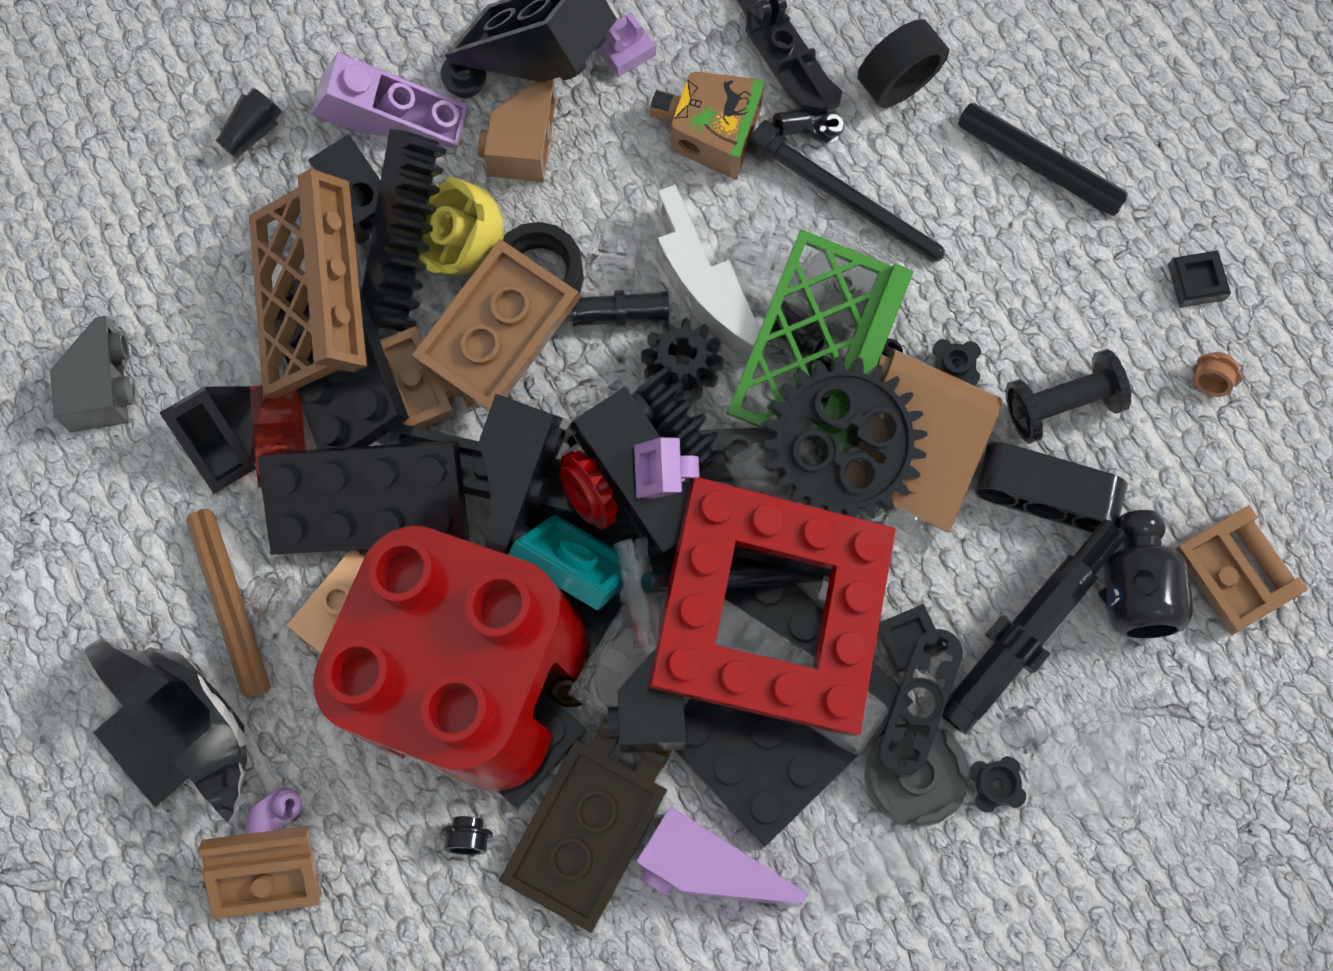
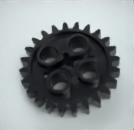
[760,357,927,520]

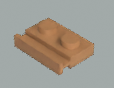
[198,826,322,919]

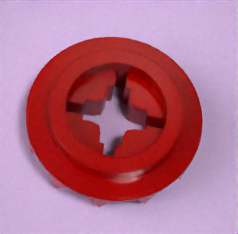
[560,450,617,529]

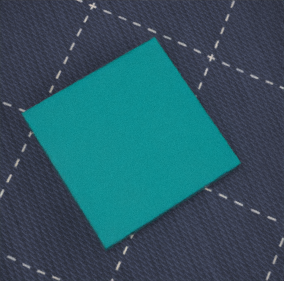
[508,515,640,611]

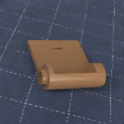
[845,349,1002,533]

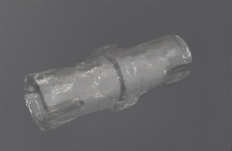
[614,538,662,649]

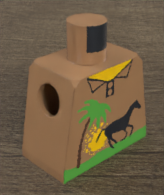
[649,72,765,180]

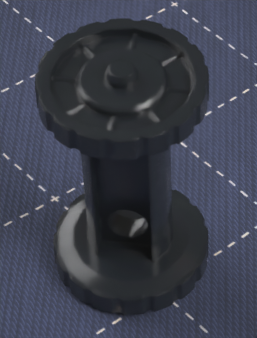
[1005,349,1132,444]

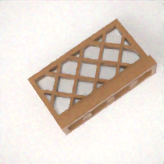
[249,168,367,399]

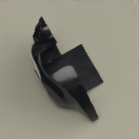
[85,638,247,823]

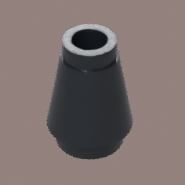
[215,87,283,159]

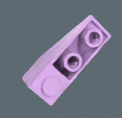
[311,52,468,148]

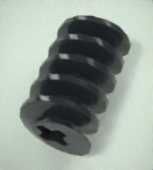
[632,367,729,472]

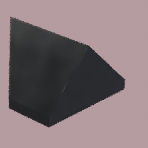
[160,386,264,494]

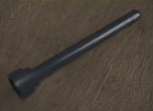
[745,120,945,262]

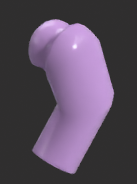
[246,788,302,834]

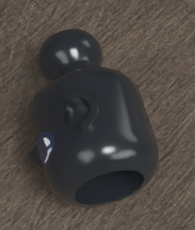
[1098,510,1193,639]

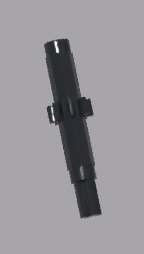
[942,519,1128,735]

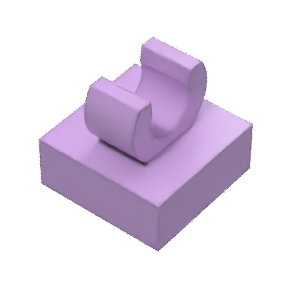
[598,12,656,78]
[634,437,699,499]

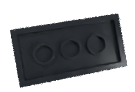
[275,278,409,449]
[257,440,470,555]

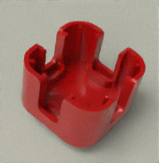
[313,526,589,791]

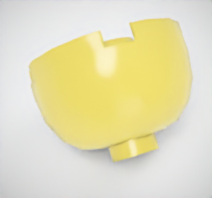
[419,177,504,277]

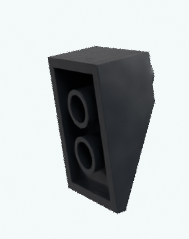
[444,0,617,82]

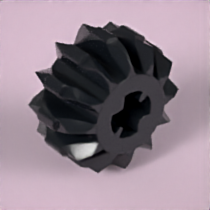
[641,317,724,401]

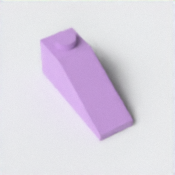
[636,806,808,906]

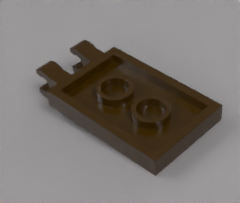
[499,714,672,933]

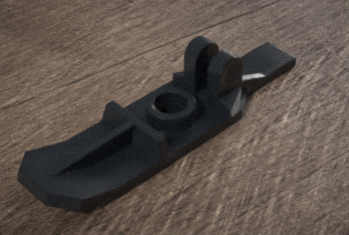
[737,0,842,114]

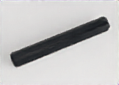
[958,103,1128,216]

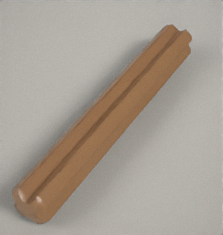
[186,509,271,698]

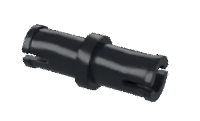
[571,290,669,328]

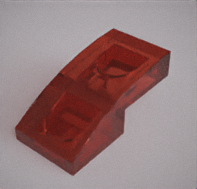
[250,385,306,488]

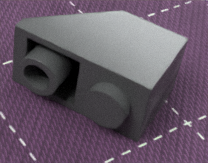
[50,316,134,433]

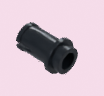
[771,302,825,357]

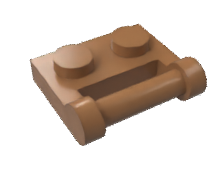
[1175,505,1309,636]

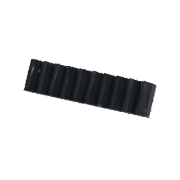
[362,129,447,332]

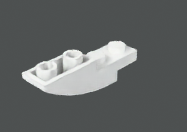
[657,184,770,364]

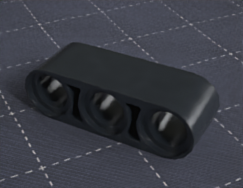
[975,442,1128,533]

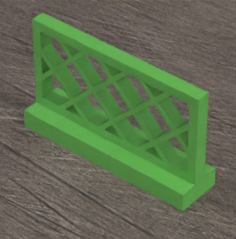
[726,229,914,454]

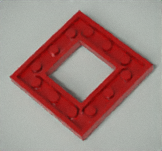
[647,478,896,737]

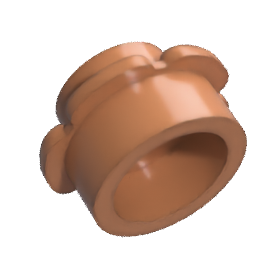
[1193,352,1242,397]

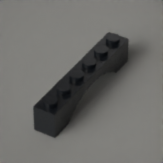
[478,394,565,555]

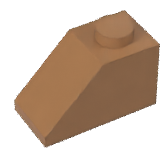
[478,79,557,182]

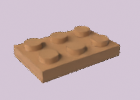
[411,239,581,412]

